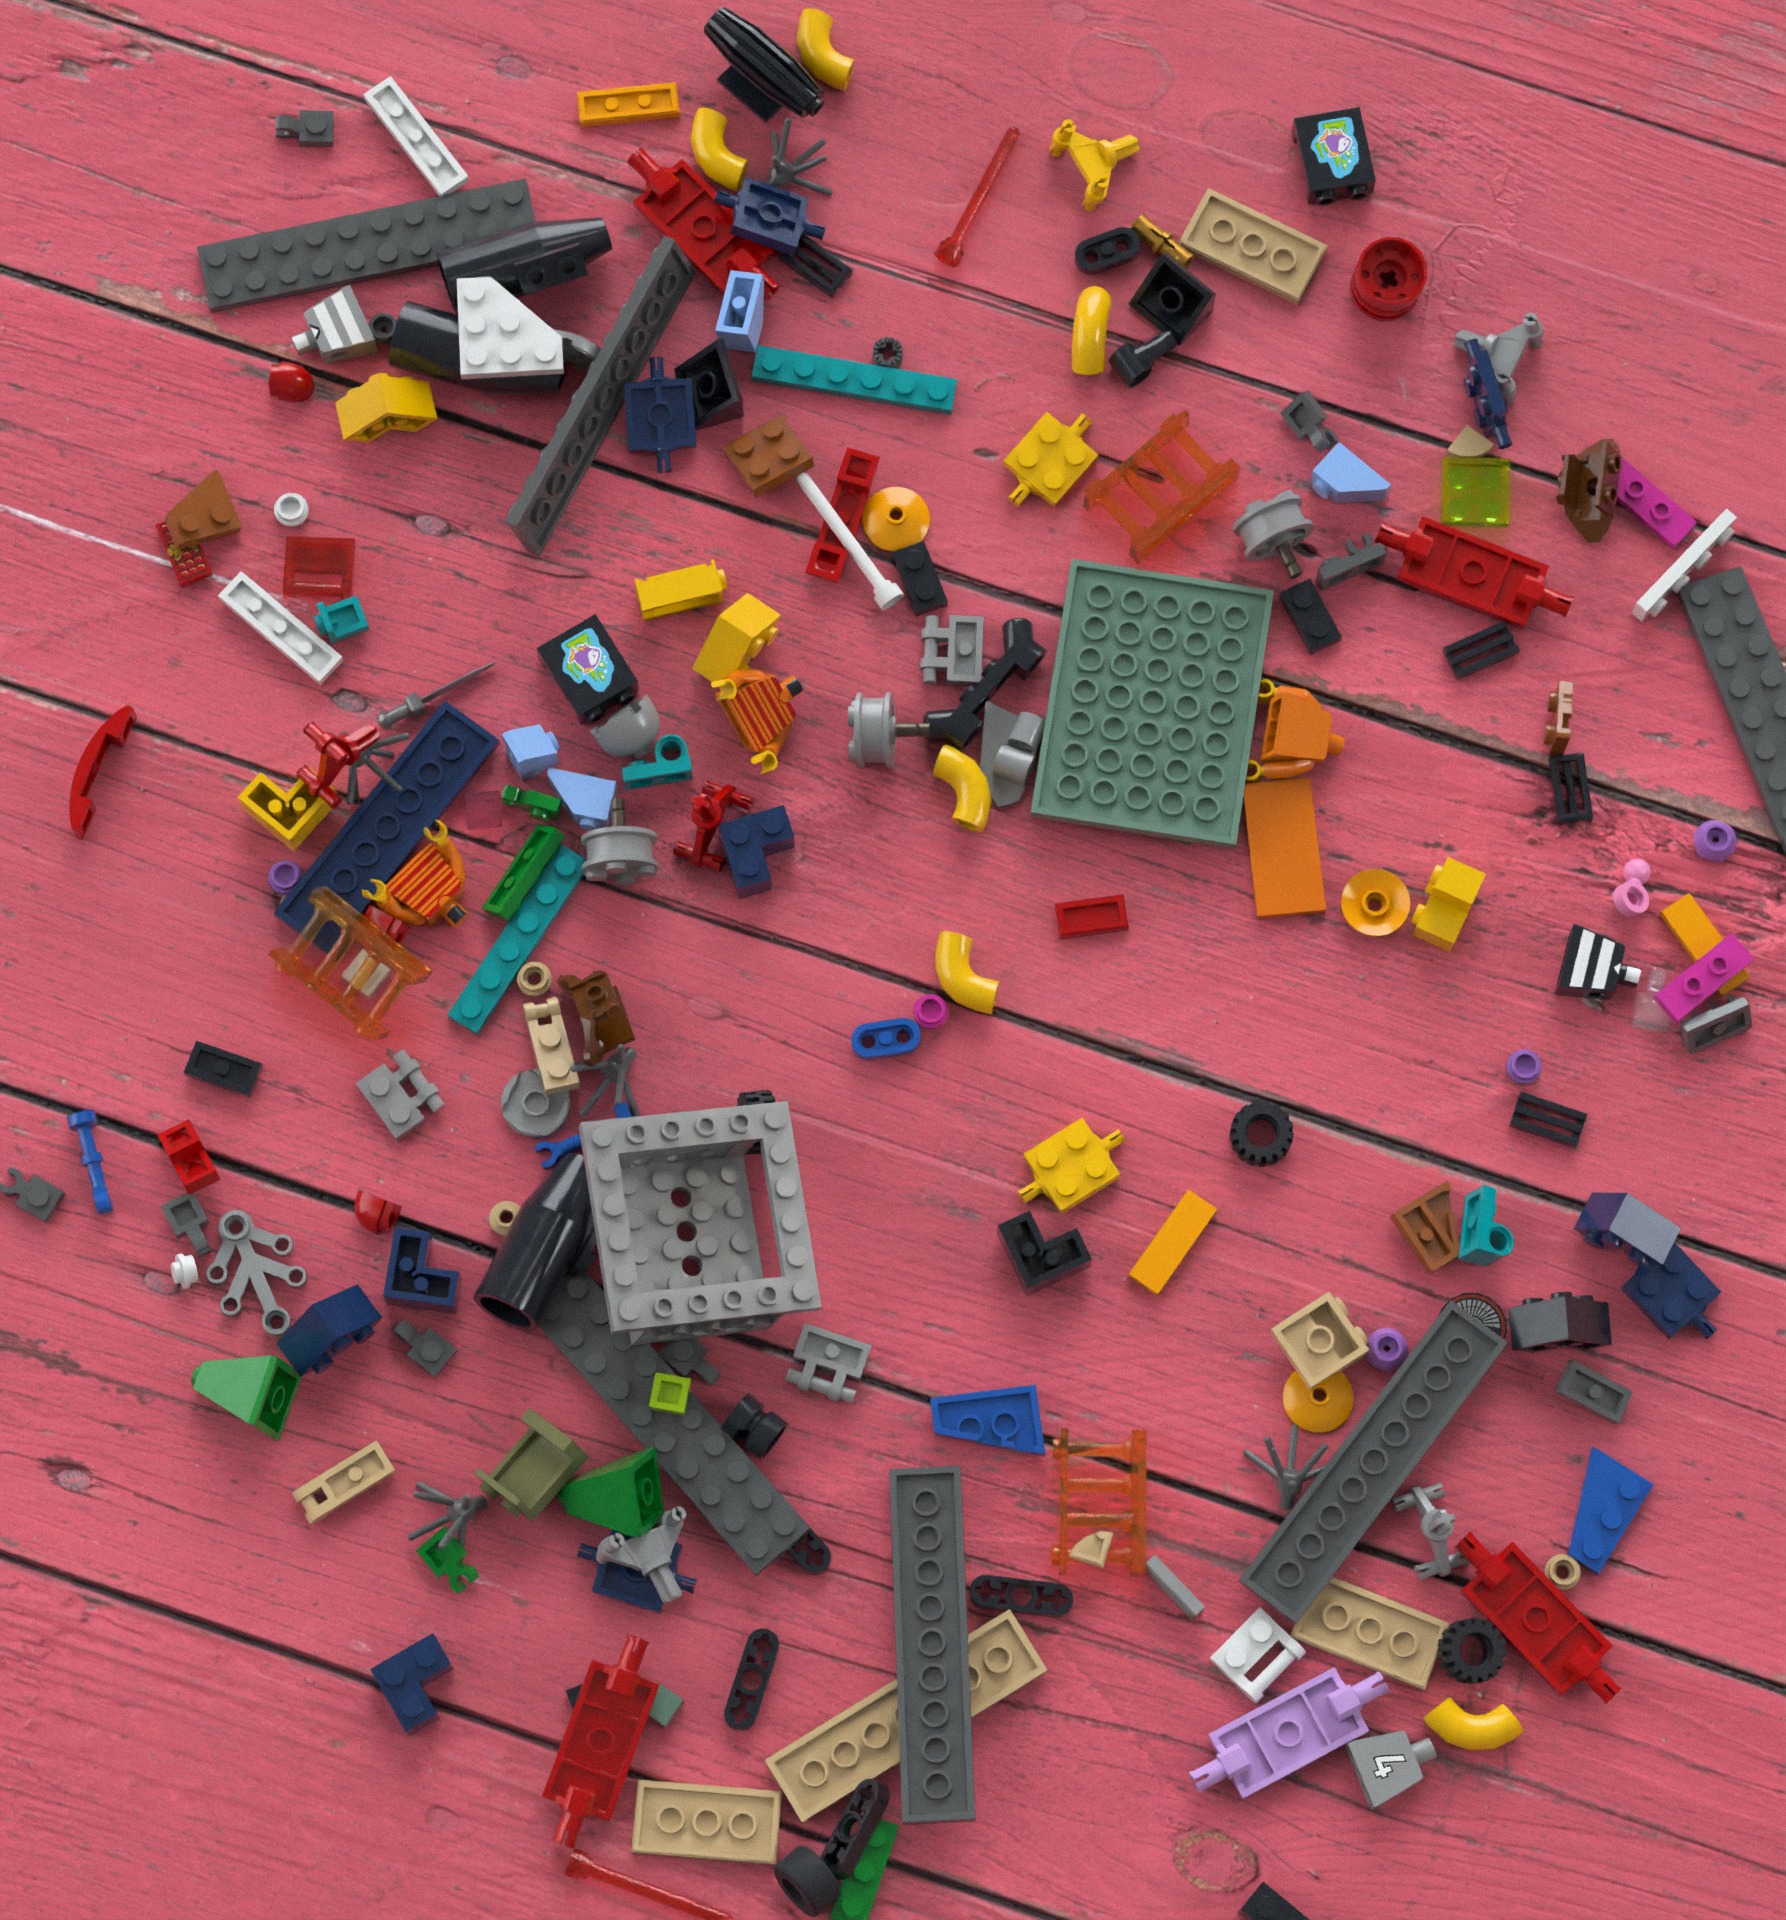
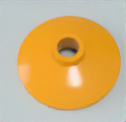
[862,487,930,552]
[1341,869,1410,937]
[1283,1371,1354,1433]

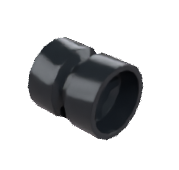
[721,1393,788,1460]

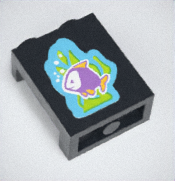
[1291,107,1376,206]
[536,614,639,725]

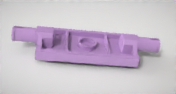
[1189,1667,1389,1799]

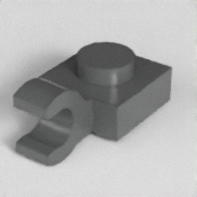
[275,110,334,147]
[1280,391,1339,452]
[161,1193,212,1258]
[394,1319,457,1378]
[659,1338,721,1387]

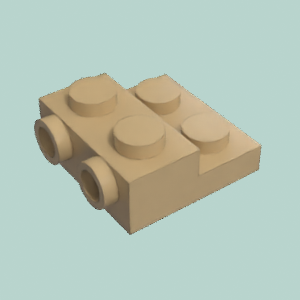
[1270,1292,1369,1390]

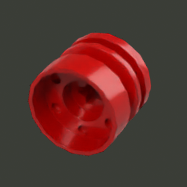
[1350,237,1427,321]

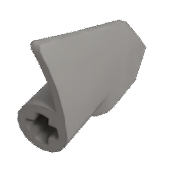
[980,701,1045,809]

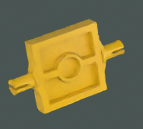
[1002,412,1098,507]
[1018,1118,1126,1214]

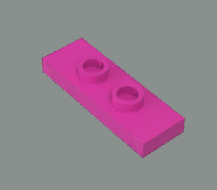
[1617,457,1697,549]
[1653,933,1754,1024]

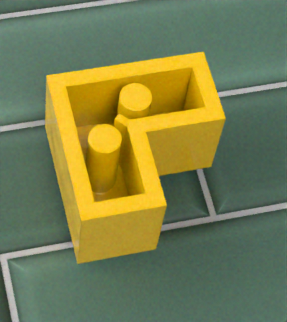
[335,373,438,443]
[692,593,781,682]
[237,768,337,851]
[1411,857,1486,952]

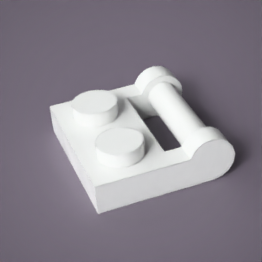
[1210,1607,1306,1704]

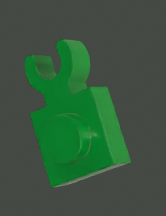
[501,785,563,822]
[416,1526,479,1594]

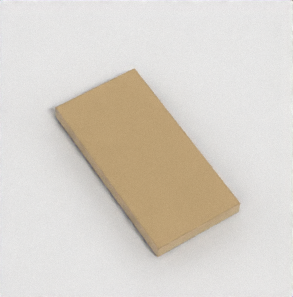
[1179,188,1328,306]
[1290,1577,1449,1691]
[631,1780,782,1865]

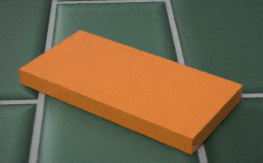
[1243,777,1326,919]

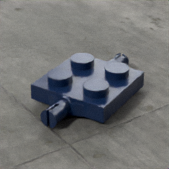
[714,176,826,255]
[1463,338,1513,449]
[624,357,697,473]
[1621,1242,1721,1340]
[577,1530,697,1614]

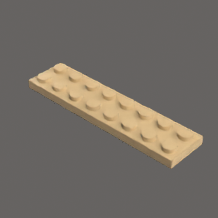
[764,1609,1048,1823]

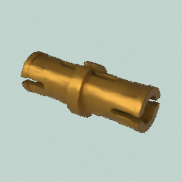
[1131,214,1195,269]

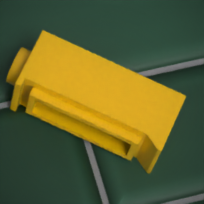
[634,559,728,621]

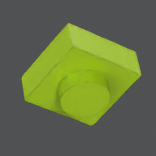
[649,1372,692,1416]

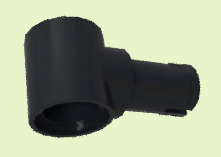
[1108,330,1176,388]

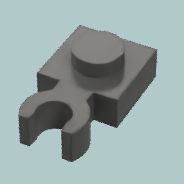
[0,1167,65,1224]

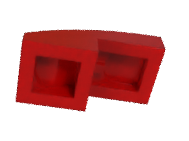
[157,1119,221,1195]

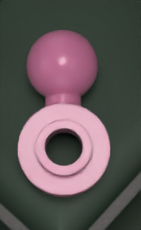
[1613,858,1651,918]

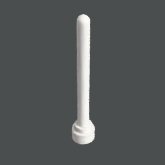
[796,472,904,610]

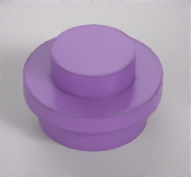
[268,860,303,895]
[1506,1049,1542,1085]

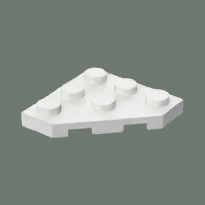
[457,277,564,379]

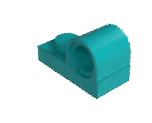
[622,734,693,791]
[1459,1184,1514,1267]

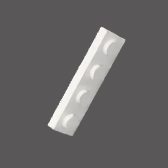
[363,76,469,197]
[1632,508,1737,622]
[218,571,344,685]

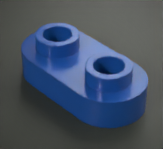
[851,1018,921,1060]

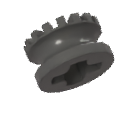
[873,337,903,369]

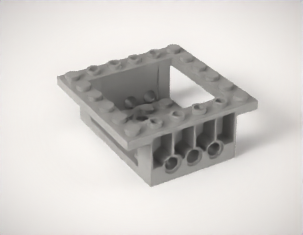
[579,1101,822,1345]

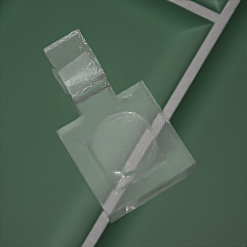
[1632,968,1670,1033]

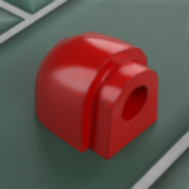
[269,361,315,402]
[363,905,410,951]
[354,1190,402,1235]

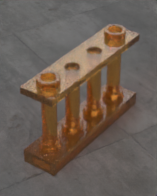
[1083,410,1240,564]
[268,886,433,1040]
[1051,1428,1147,1577]

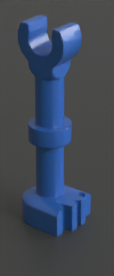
[534,1101,632,1170]
[67,1110,113,1215]

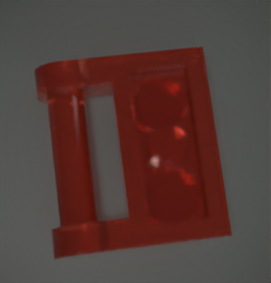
[283,536,356,600]

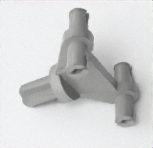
[1454,312,1544,405]
[1390,1482,1470,1580]
[596,1506,686,1603]

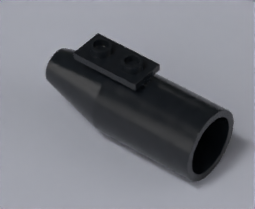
[436,217,612,315]
[389,301,566,396]
[473,1153,596,1331]

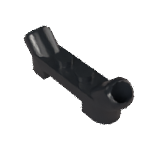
[923,618,1047,751]

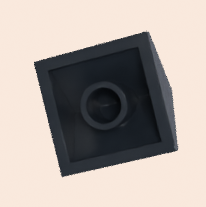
[1129,252,1216,346]
[674,339,744,430]

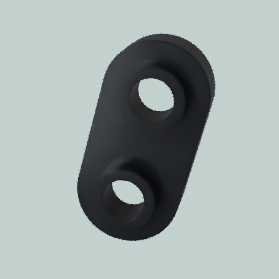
[1075,227,1140,275]

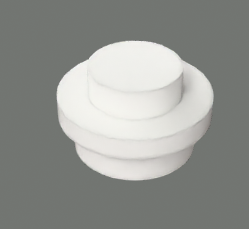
[274,493,309,527]
[170,1253,198,1289]

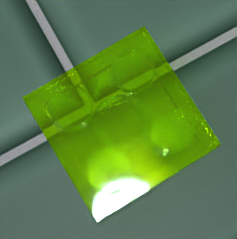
[1440,457,1510,528]

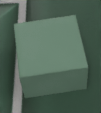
[648,1681,684,1729]

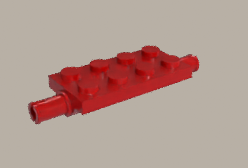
[627,148,780,301]
[1375,516,1574,630]
[1455,1531,1622,1704]
[542,1634,660,1848]

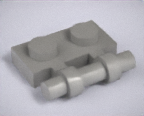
[920,615,984,686]
[356,1049,445,1141]
[785,1323,872,1403]

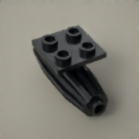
[703,7,824,123]

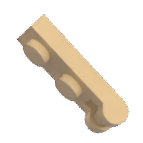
[522,997,580,1096]
[292,1440,396,1525]

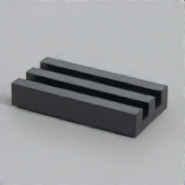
[779,234,853,298]
[1442,621,1520,680]
[1548,753,1593,825]
[1509,1092,1587,1149]

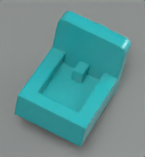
[313,595,370,644]

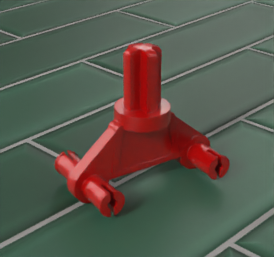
[296,721,380,809]
[673,780,754,872]

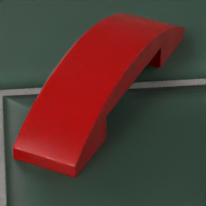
[805,447,880,584]
[69,705,137,840]

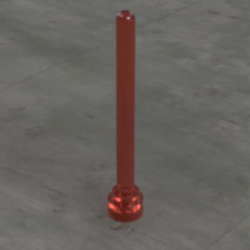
[934,126,1020,267]
[565,1848,733,1920]

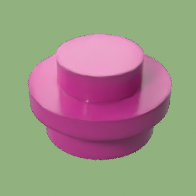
[913,994,948,1029]

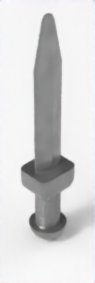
[377,662,495,730]

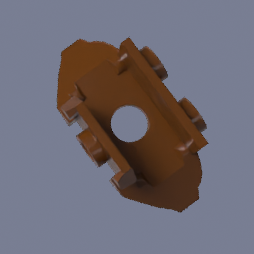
[1556,439,1622,543]
[557,970,636,1067]

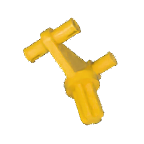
[1049,119,1140,212]

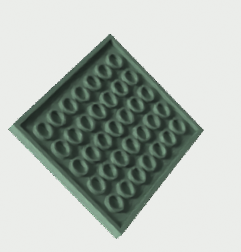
[1030,559,1274,849]

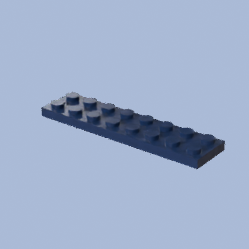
[274,701,500,957]

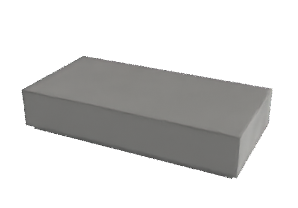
[1144,1555,1205,1620]

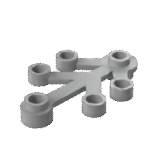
[206,1210,308,1337]

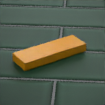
[577,82,680,127]
[1660,893,1750,998]
[1128,1189,1217,1296]

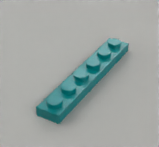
[752,345,957,415]
[447,844,587,1036]

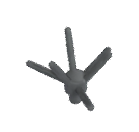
[765,117,833,196]
[338,732,410,805]
[570,1044,640,1117]
[1243,1424,1328,1509]
[408,1481,487,1561]

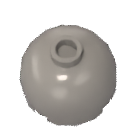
[590,694,660,759]

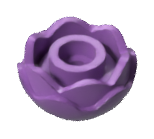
[1693,820,1737,862]
[1366,1328,1409,1372]

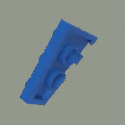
[930,1385,1045,1457]
[1567,1446,1654,1575]

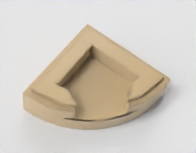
[1446,425,1494,460]
[1069,1531,1113,1569]

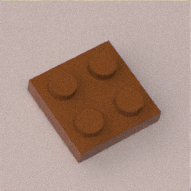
[722,415,815,498]

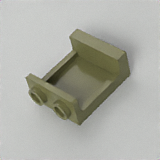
[474,1408,589,1522]

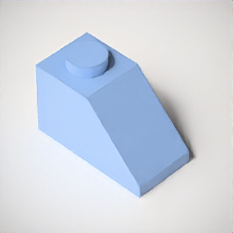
[715,270,764,353]
[1310,442,1391,503]
[502,724,560,782]
[547,768,617,831]

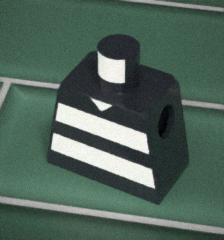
[1554,924,1641,1000]

